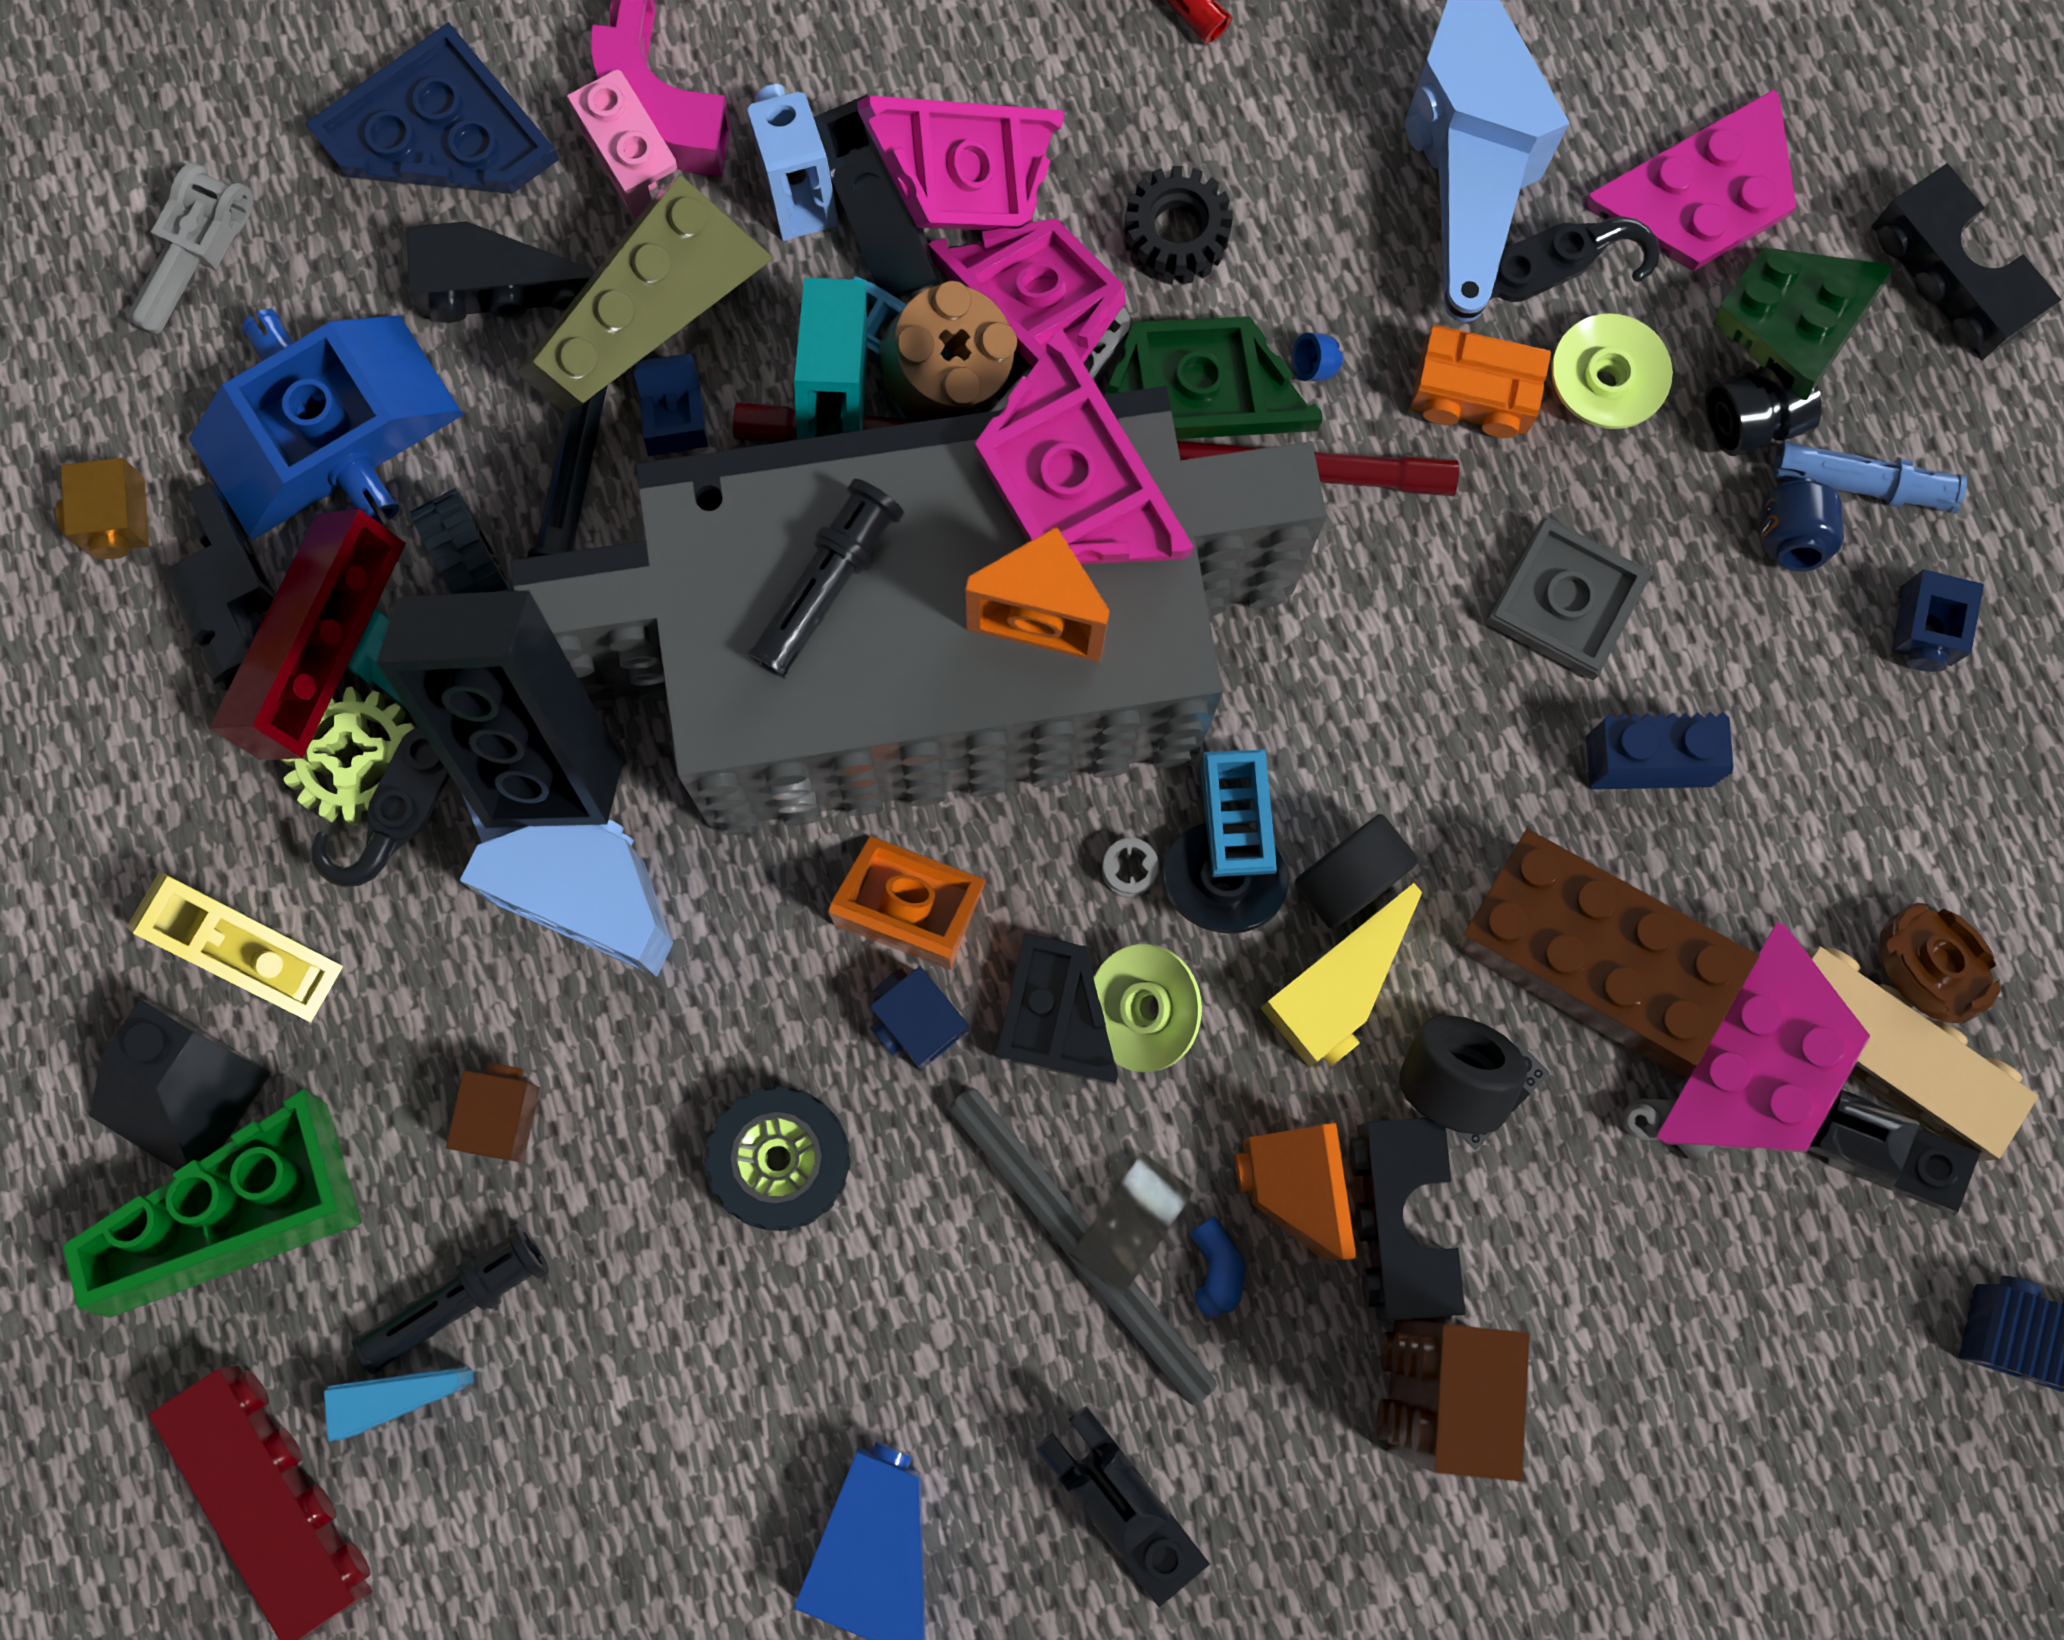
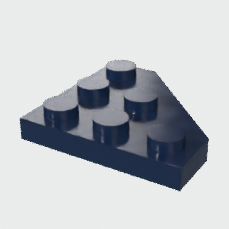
[305,22,559,194]

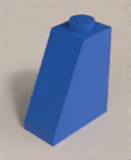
[794,1441,926,1640]

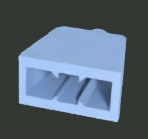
[747,84,839,241]

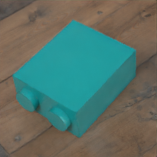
[794,277,867,440]

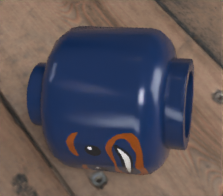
[1760,477,1844,572]

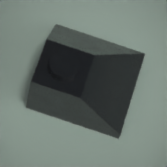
[89,999,272,1171]

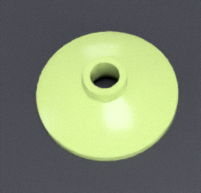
[1551,314,1673,429]
[1094,944,1202,1072]

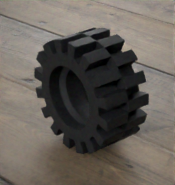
[1123,166,1233,285]

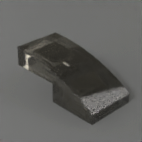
[1069,1152,1194,1294]

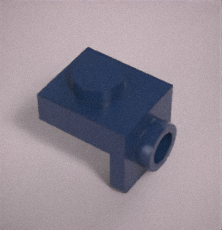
[633,354,708,456]

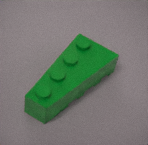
[62,1089,362,1318]

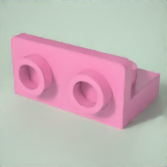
[567,70,677,221]

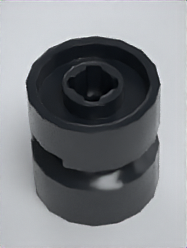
[1705,361,1822,456]

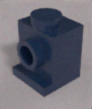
[1892,569,1984,672]

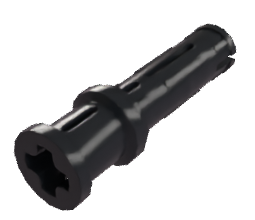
[747,478,904,679]
[352,1224,549,1374]

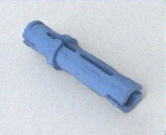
[1773,441,1967,514]

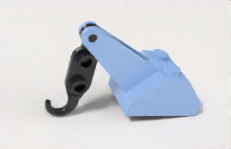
[1405,0,1660,322]
[311,727,673,977]

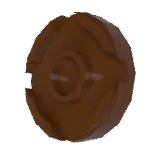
[1879,903,2000,1024]

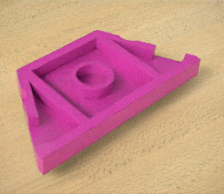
[1584,89,1796,271]
[857,95,1064,230]
[928,218,1126,368]
[975,329,1194,564]
[1656,922,1870,1152]

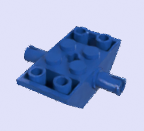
[189,309,463,540]

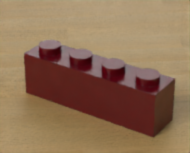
[209,508,406,760]
[148,1366,372,1640]

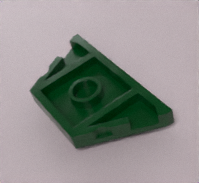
[1713,247,1893,401]
[1106,316,1323,439]

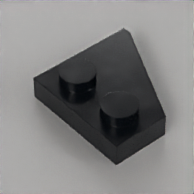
[996,933,1118,1086]

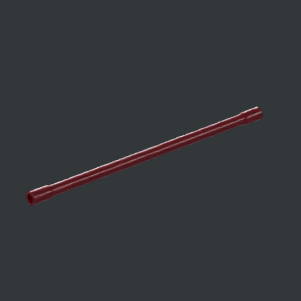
[733,402,1459,497]

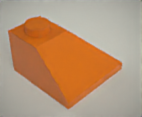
[1234,1123,1356,1261]

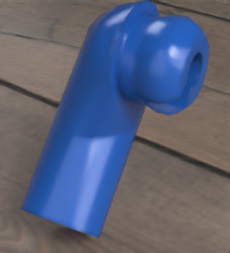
[1189,1215,1246,1318]

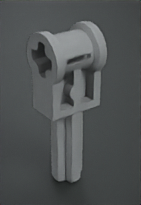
[128,162,253,334]

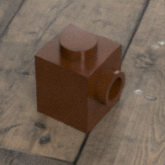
[446,1062,540,1163]

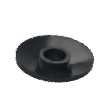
[1163,823,1289,934]

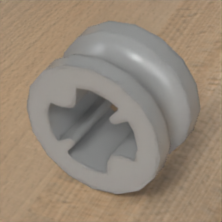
[1101,838,1159,898]

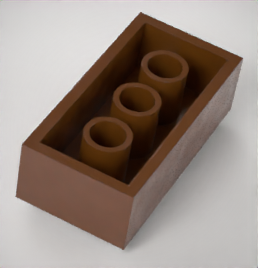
[1459,828,1760,1080]
[1376,1320,1530,1482]

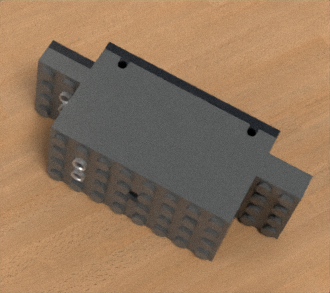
[511,386,1327,835]

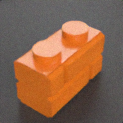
[1410,324,1551,438]

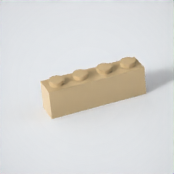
[1806,946,2039,1162]

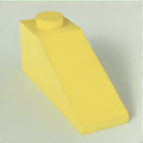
[127,871,343,1022]
[1261,883,1422,1067]

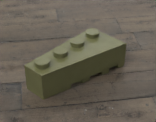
[516,174,774,413]

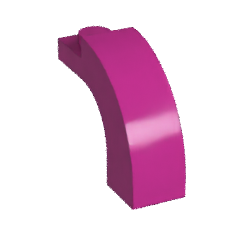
[591,0,731,177]

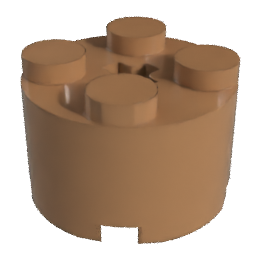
[879,281,1017,420]

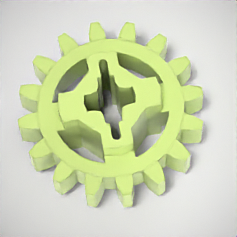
[280,687,416,826]

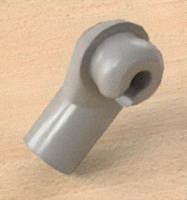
[1622,1098,1715,1164]

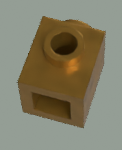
[55,457,149,559]

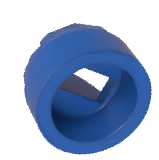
[1291,332,1344,382]

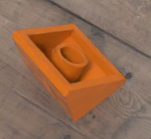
[966,527,1110,662]
[829,836,986,970]

